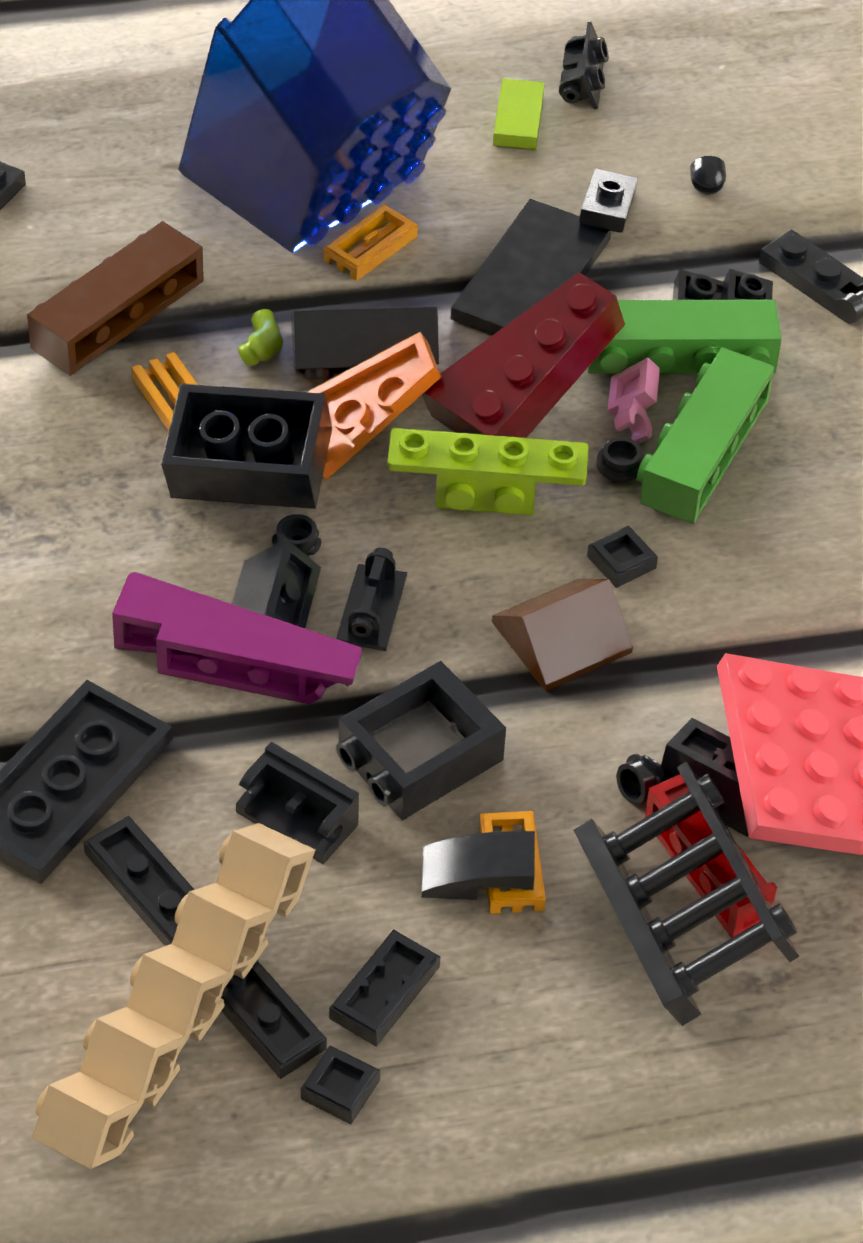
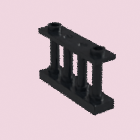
[573,762,799,1026]

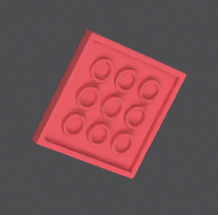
[717,653,863,855]

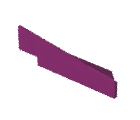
[112,572,362,704]

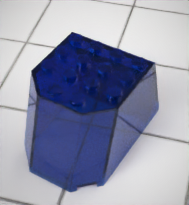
[178,0,452,253]

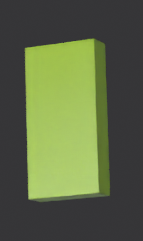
[493,78,545,150]

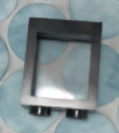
[336,661,506,821]

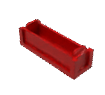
[645,774,777,938]

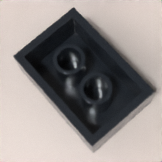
[161,383,332,509]

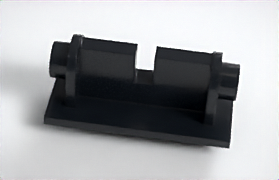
[559,22,609,109]
[336,548,408,651]

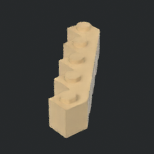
[32,823,315,1170]

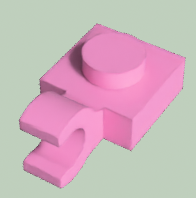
[607,358,660,444]

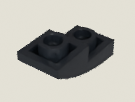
[673,269,773,300]
[422,831,535,900]

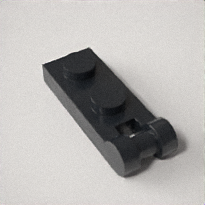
[759,229,863,324]

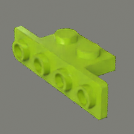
[388,428,589,515]

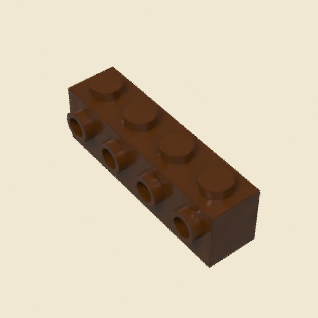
[27,221,204,376]

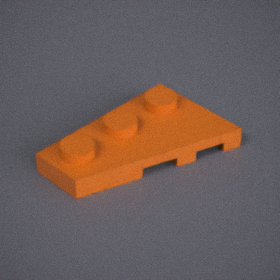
[308,332,441,480]

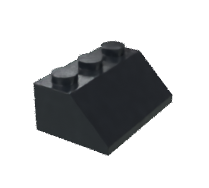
[291,307,439,378]

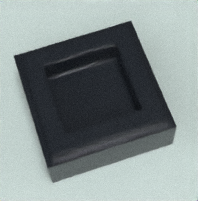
[587,525,658,588]
[301,1045,380,1124]

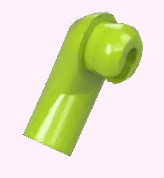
[238,309,283,367]

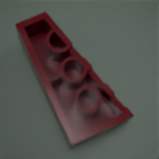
[422,272,625,438]

